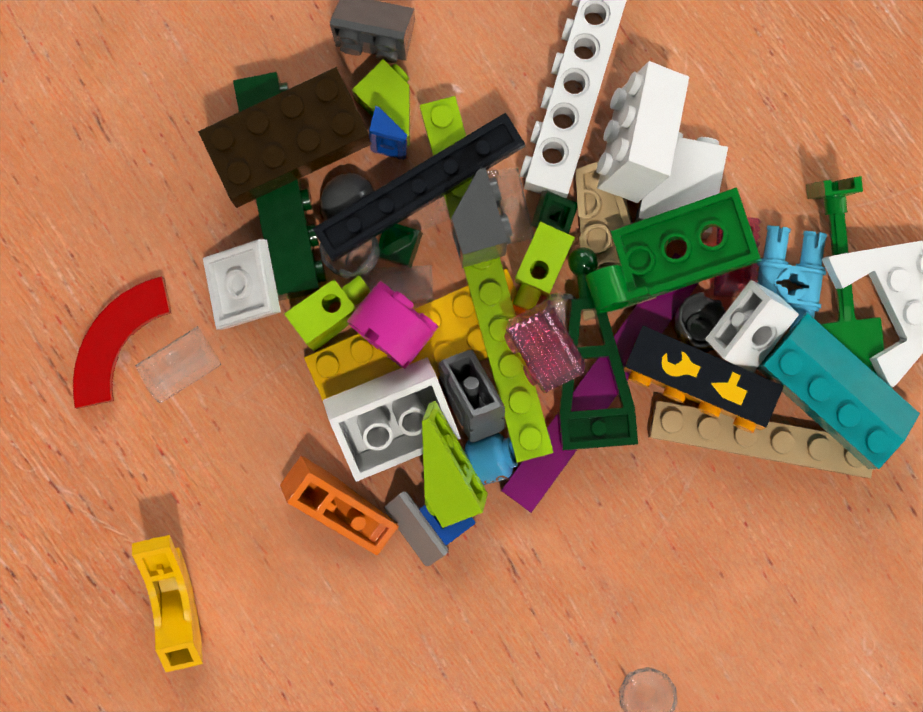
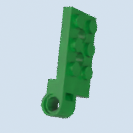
[585,187,762,314]

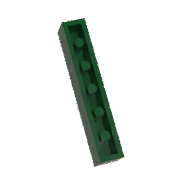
[233,72,326,301]

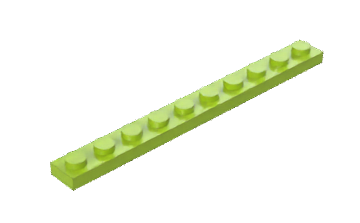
[420,96,554,463]

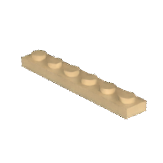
[649,401,873,478]

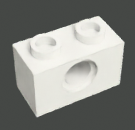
[705,280,799,373]

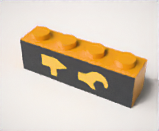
[624,326,784,433]

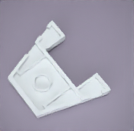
[822,240,923,388]

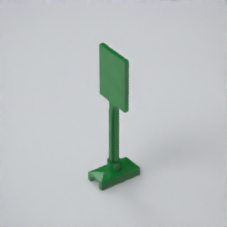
[806,176,884,375]

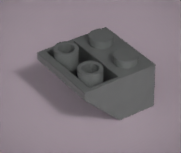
[330,0,415,63]
[451,168,513,268]

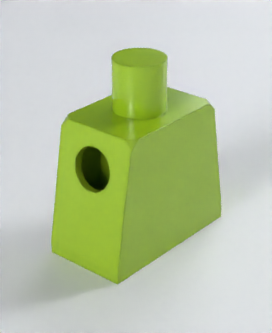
[513,222,575,313]
[284,275,371,351]

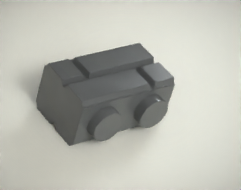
[439,350,505,442]

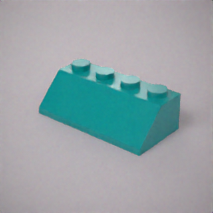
[757,313,920,469]

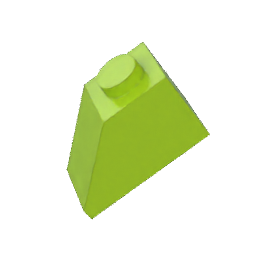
[352,59,410,147]

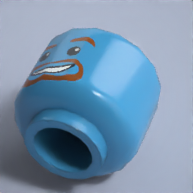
[464,433,518,485]

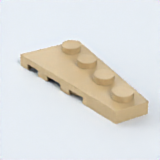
[576,161,656,321]

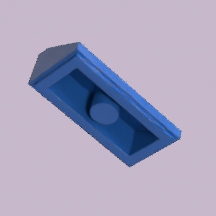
[369,106,407,160]

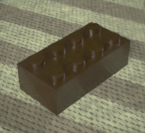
[198,67,371,208]

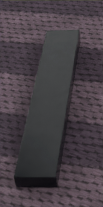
[312,112,525,262]

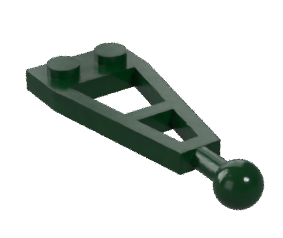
[559,247,638,451]

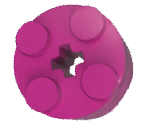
[347,281,438,369]

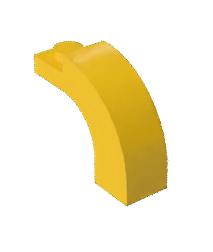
[132,535,203,672]

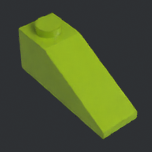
[422,401,488,528]

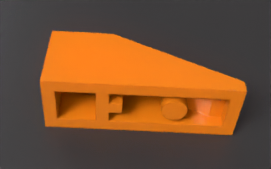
[280,456,399,556]

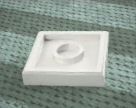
[203,239,281,330]

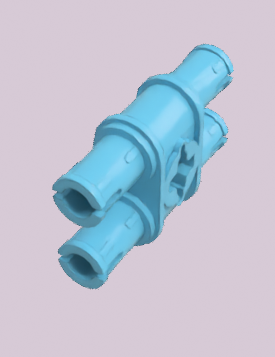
[756,225,827,330]

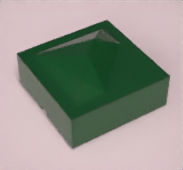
[531,191,578,234]
[375,224,423,268]

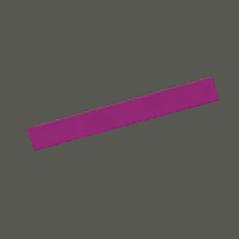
[501,253,699,513]

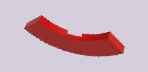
[73,276,172,409]

